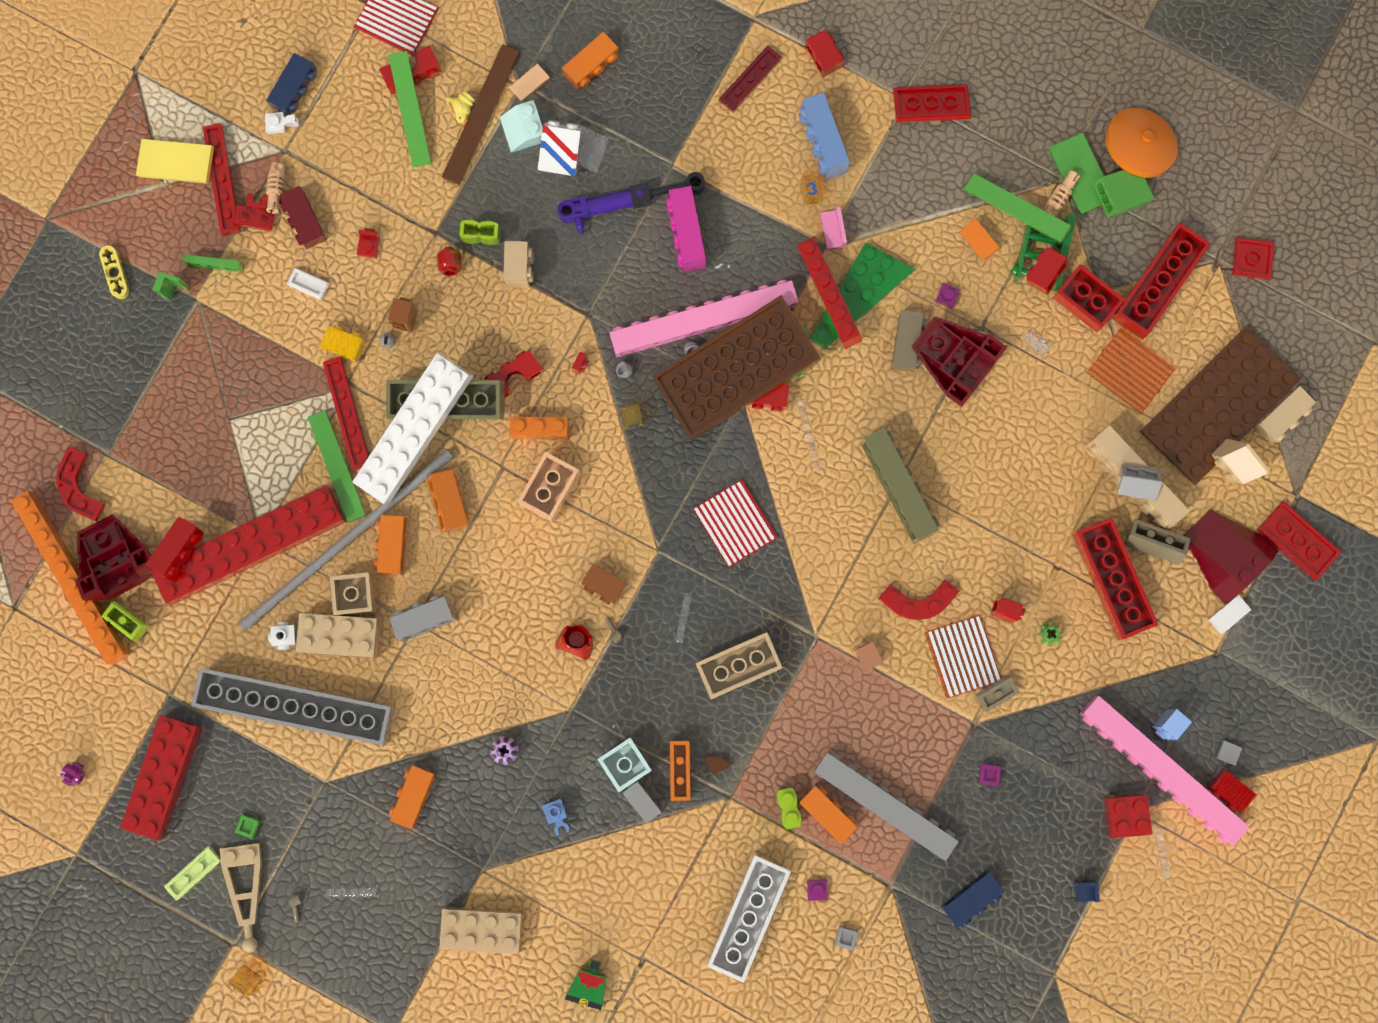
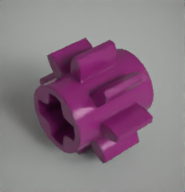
[60,762,86,786]

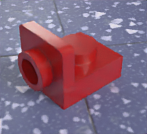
[357,228,380,259]

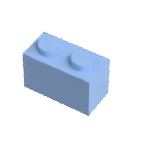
[1152,709,1192,740]

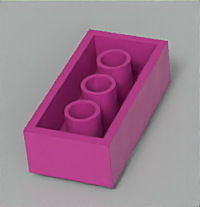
[666,186,706,273]

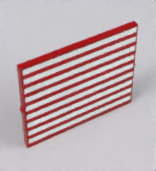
[353,0,439,56]
[693,479,778,567]

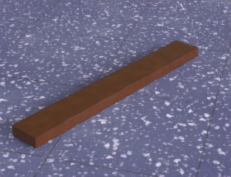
[442,44,520,186]

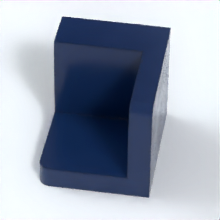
[1074,880,1100,902]

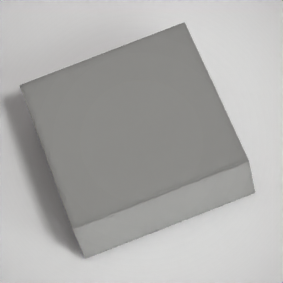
[1216,740,1242,766]
[834,926,859,951]

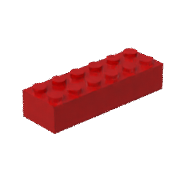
[1111,222,1211,340]
[1072,517,1159,641]
[120,715,202,840]

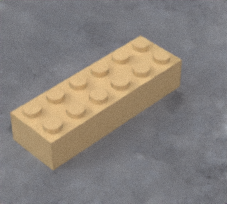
[1085,425,1190,530]

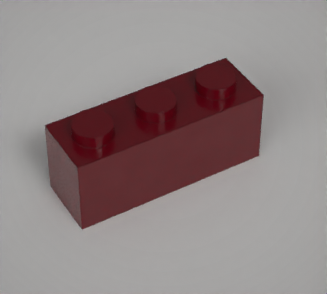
[279,186,327,250]

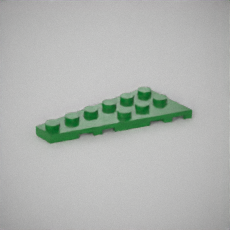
[810,242,915,349]

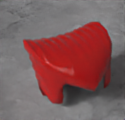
[556,625,593,660]

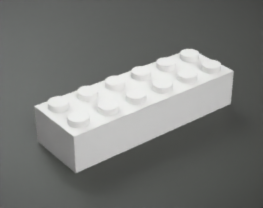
[707,854,791,983]

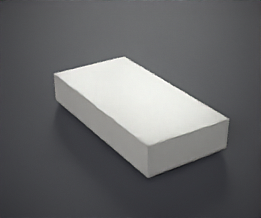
[287,268,330,301]
[1208,595,1251,634]

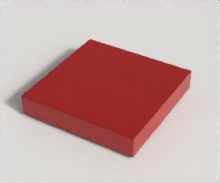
[1232,237,1275,280]

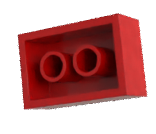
[1052,264,1125,333]

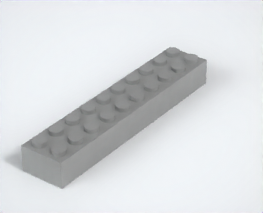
[191,668,394,745]

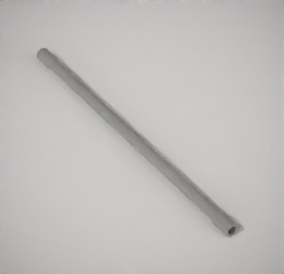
[239,449,454,631]

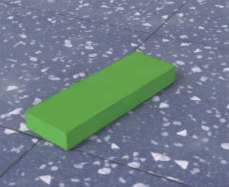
[183,254,244,273]

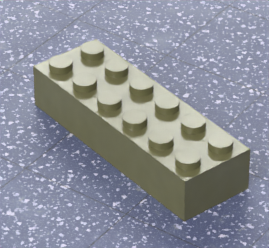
[386,380,505,419]
[860,428,939,544]

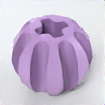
[490,736,519,765]

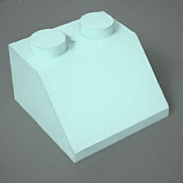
[500,100,543,153]

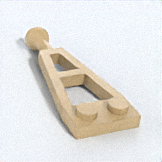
[220,843,262,953]

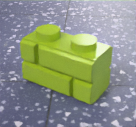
[102,601,150,641]

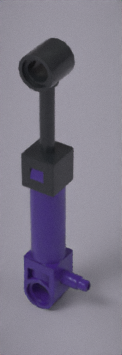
[557,172,705,234]

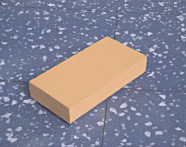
[509,64,550,103]

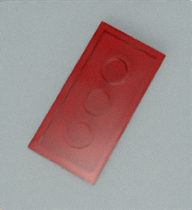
[893,85,971,122]
[1257,501,1342,581]

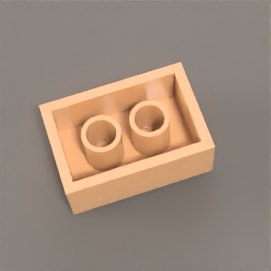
[517,452,580,523]

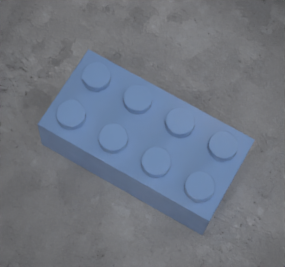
[798,92,850,180]

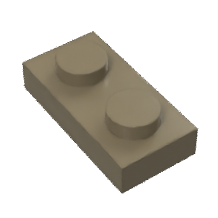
[975,675,1019,712]

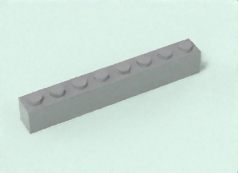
[813,752,959,861]

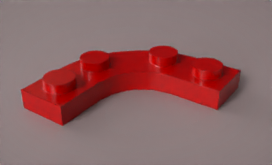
[56,446,105,522]
[878,579,960,620]

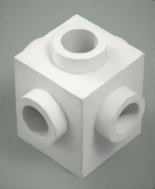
[268,622,298,650]

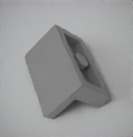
[1118,464,1162,500]
[623,781,662,824]

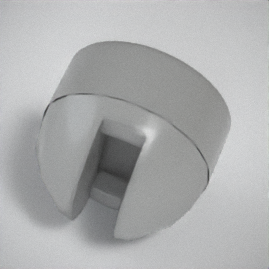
[380,333,396,349]
[684,341,699,355]
[616,362,633,378]

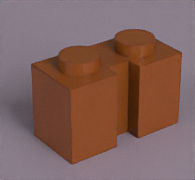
[388,297,418,333]
[581,563,627,605]

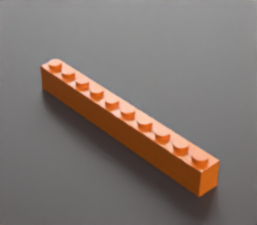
[10,491,130,665]

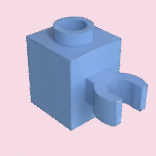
[542,798,570,836]

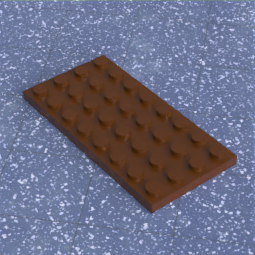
[652,295,822,441]
[1140,325,1302,485]

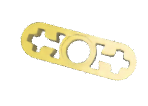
[99,246,130,299]

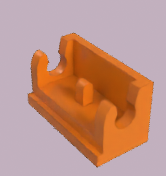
[959,219,999,261]

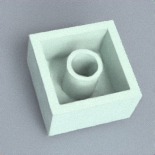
[597,737,652,792]

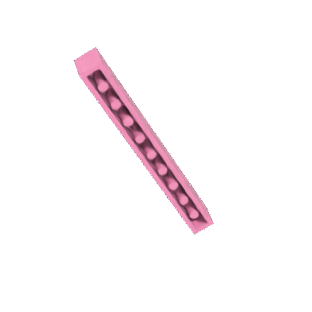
[609,280,798,358]
[1080,696,1249,845]

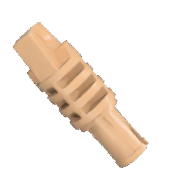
[266,162,285,214]
[1043,170,1080,217]

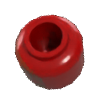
[437,247,462,276]

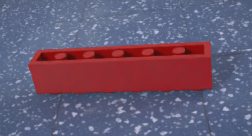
[797,237,862,349]

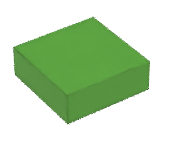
[234,814,261,839]

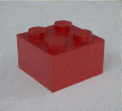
[1103,794,1153,838]

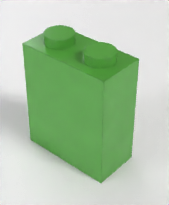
[1093,170,1154,218]

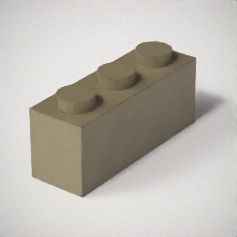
[891,310,926,372]
[1124,519,1190,565]

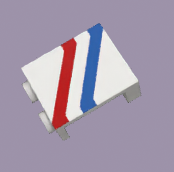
[538,120,583,176]

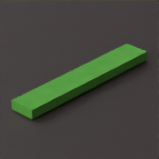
[388,51,431,167]
[964,173,1071,243]
[308,410,366,523]

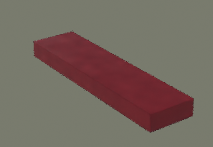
[719,45,782,113]

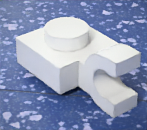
[265,112,299,134]

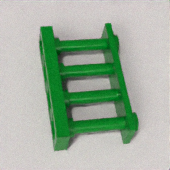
[1011,205,1077,291]

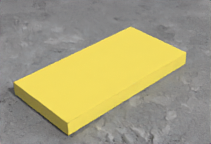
[136,139,214,184]

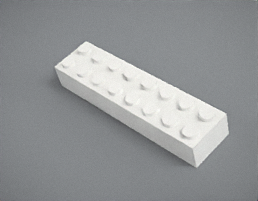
[353,353,474,504]

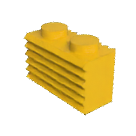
[319,325,365,363]

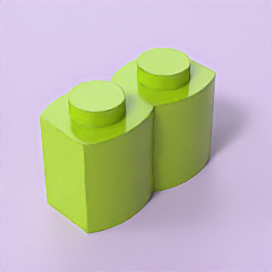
[459,220,501,245]
[776,787,801,829]

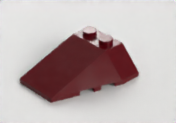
[912,316,1007,408]
[1183,509,1279,604]
[76,514,151,601]

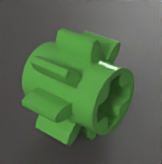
[1037,622,1063,646]

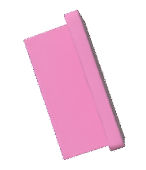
[820,206,847,251]

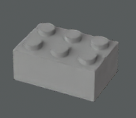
[389,595,457,642]

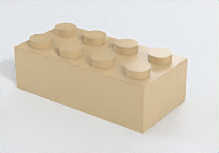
[296,613,381,658]
[695,632,782,699]
[439,907,523,954]

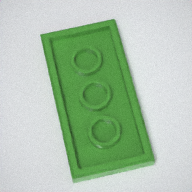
[1048,133,1104,215]

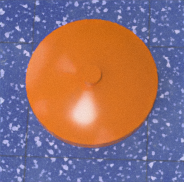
[1105,108,1178,178]

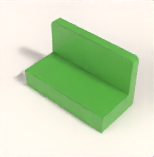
[152,272,190,300]

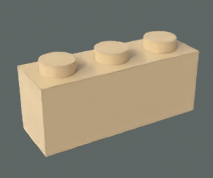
[1253,386,1316,444]

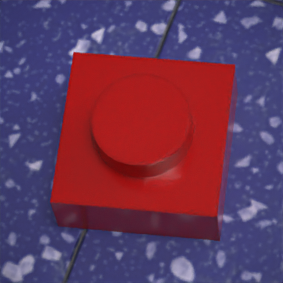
[572,351,589,375]

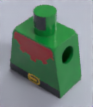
[565,959,606,1010]

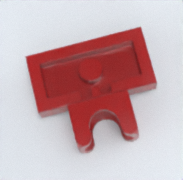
[233,193,274,232]

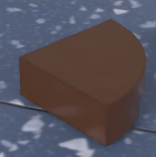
[704,756,730,775]

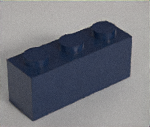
[266,53,317,116]
[941,871,1004,928]

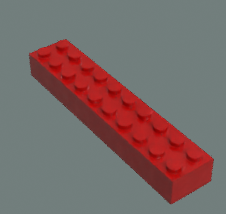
[151,486,346,605]

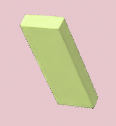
[164,846,221,901]

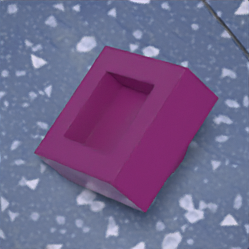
[935,283,960,309]
[978,764,1001,786]
[807,880,828,901]

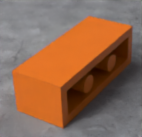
[562,32,619,90]
[509,417,569,440]
[426,470,469,533]
[374,515,407,575]
[670,741,690,801]
[389,765,436,829]
[798,785,858,845]

